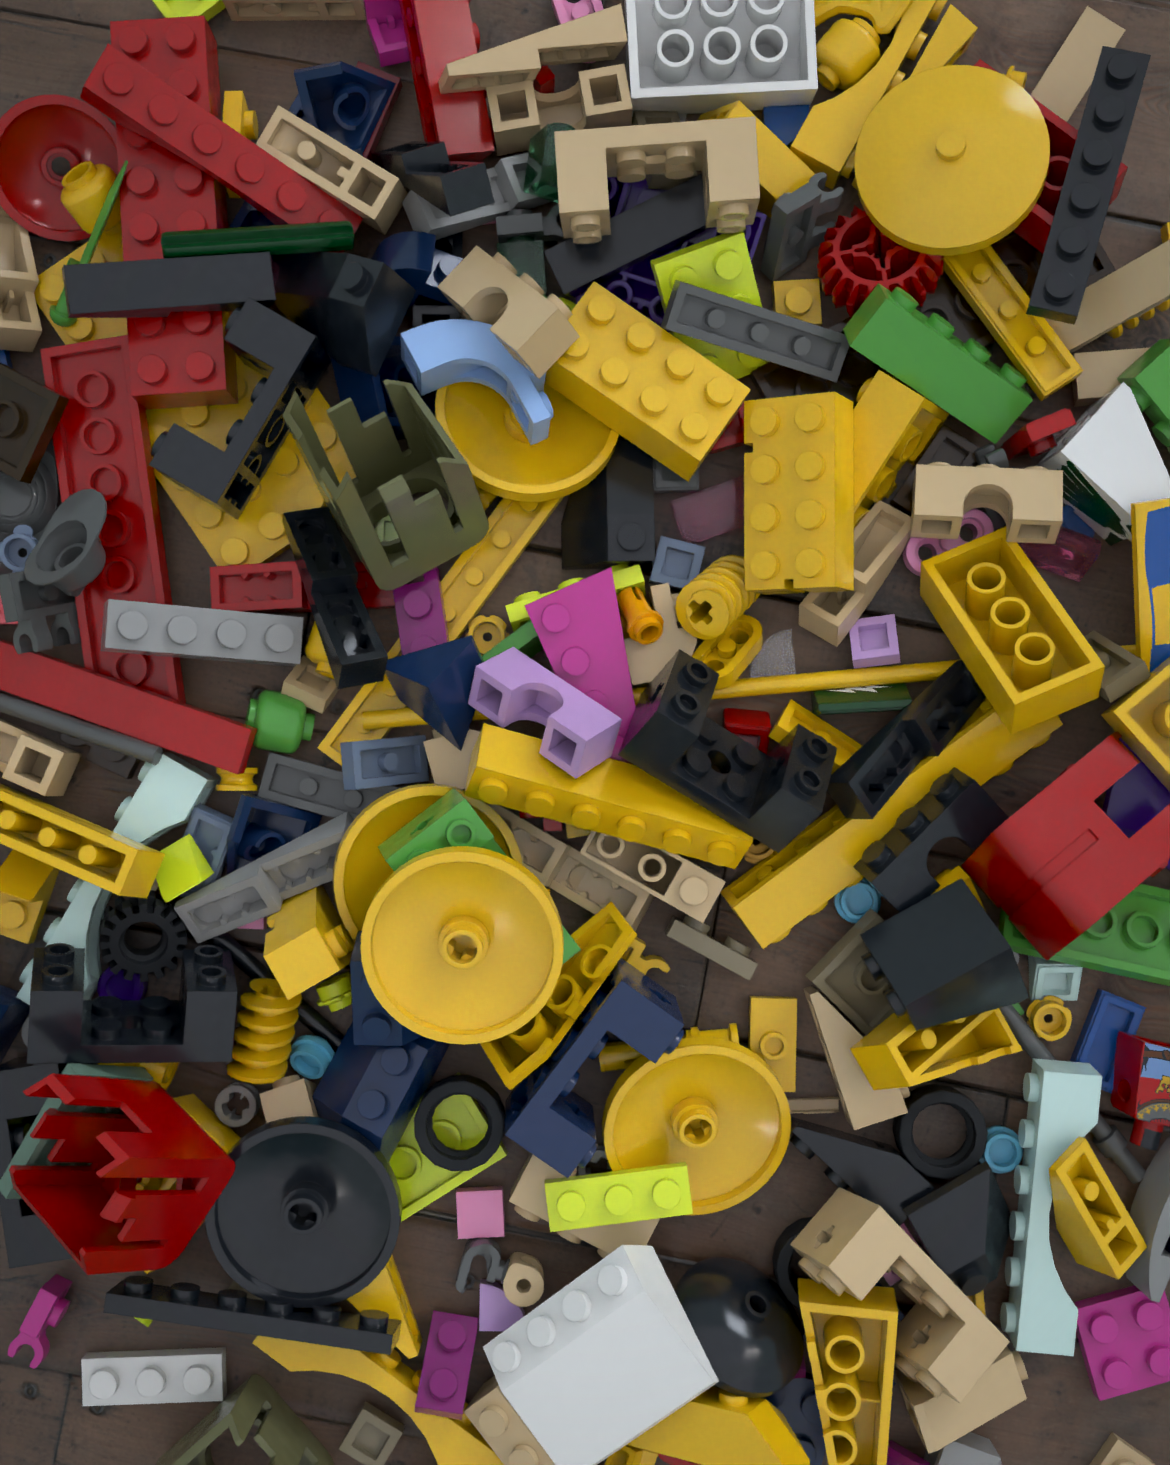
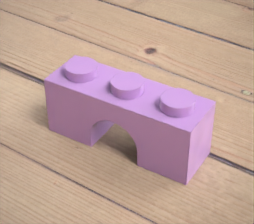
[468,647,622,779]

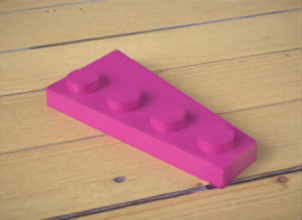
[524,567,636,764]

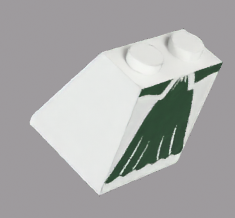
[1036,382,1170,546]

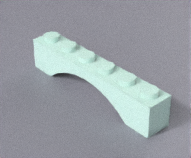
[16,752,218,1005]
[1000,1058,1102,1356]

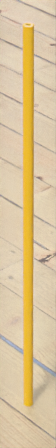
[362,644,1136,730]

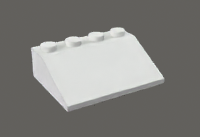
[624,0,818,117]
[483,1245,719,1465]

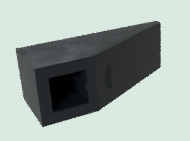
[789,1117,935,1226]

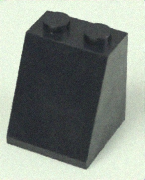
[860,878,1029,1030]

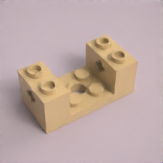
[554,116,760,244]
[790,1187,1010,1403]

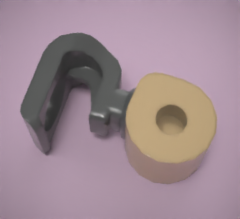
[455,1237,544,1307]

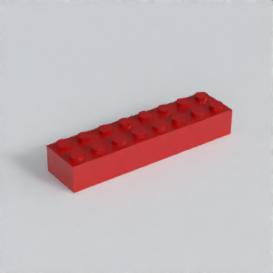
[110,15,239,410]

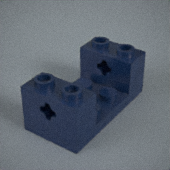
[505,958,684,1178]

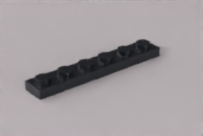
[1026,46,1151,325]
[103,1276,401,1355]

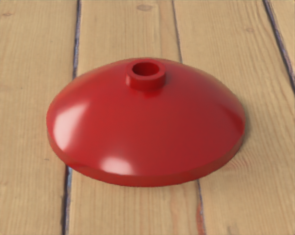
[0,94,118,241]

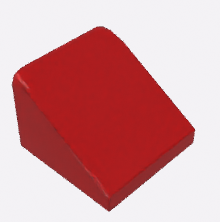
[722,708,771,754]

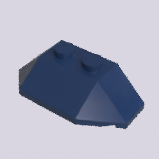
[312,1021,450,1162]

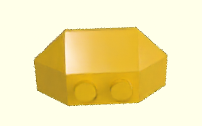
[627,1387,810,1465]

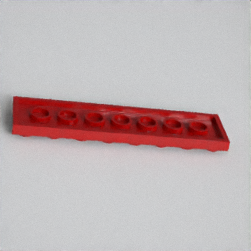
[40,335,186,703]

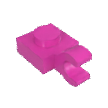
[8,1274,72,1369]

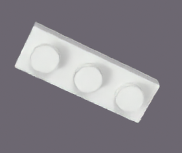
[81,1347,227,1406]

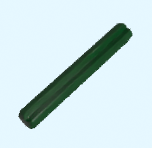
[161,221,354,259]

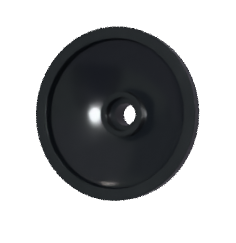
[674,1257,804,1398]

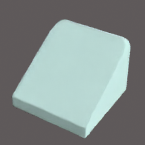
[1028,955,1083,1001]

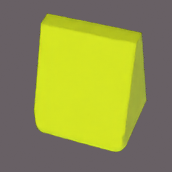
[156,833,214,903]

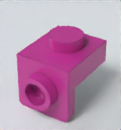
[363,0,410,67]

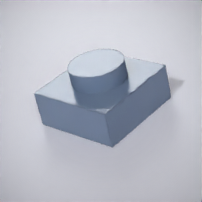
[649,536,706,591]

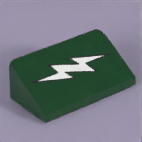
[811,683,912,715]

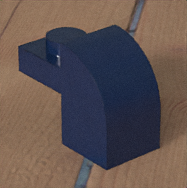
[371,231,463,316]

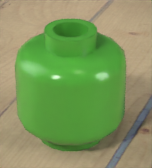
[245,690,315,754]

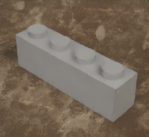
[101,599,303,667]

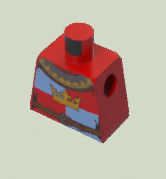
[1110,1031,1170,1151]

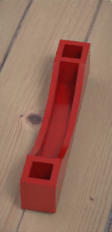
[80,43,363,253]

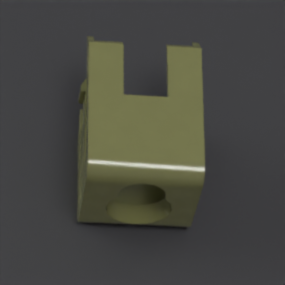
[282,379,489,591]
[155,1374,334,1465]

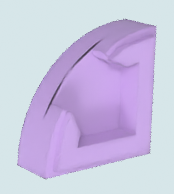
[479,1279,525,1331]

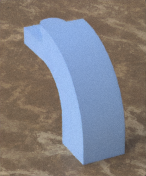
[400,319,554,445]

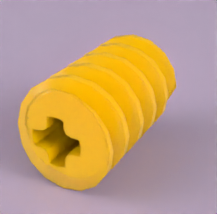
[675,555,760,640]
[226,978,302,1084]

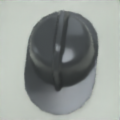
[24,489,107,597]

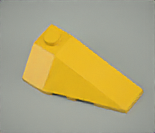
[853,370,949,528]

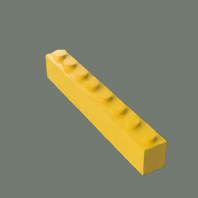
[720,698,1063,949]

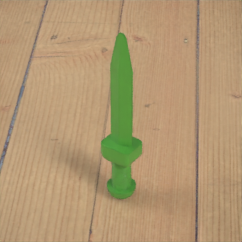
[49,160,128,327]

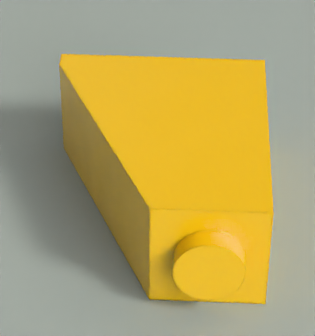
[697,100,815,218]

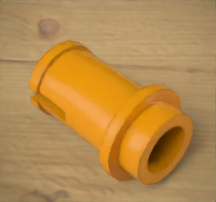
[617,587,664,645]

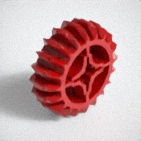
[817,205,944,318]

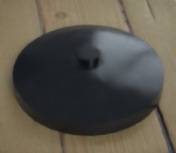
[205,1116,402,1308]

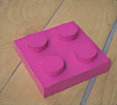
[1074,1285,1170,1401]

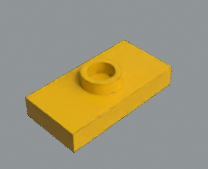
[748,996,797,1092]

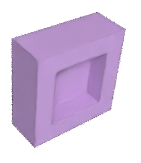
[849,614,901,669]

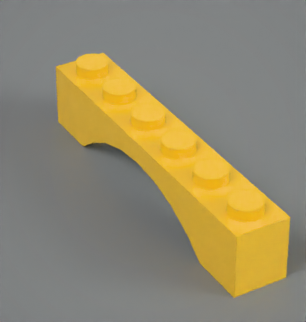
[790,0,948,190]
[252,1335,504,1465]

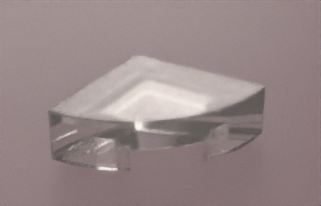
[748,629,796,678]

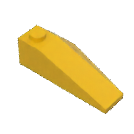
[480,901,637,1090]

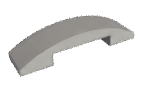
[1126,1136,1170,1303]

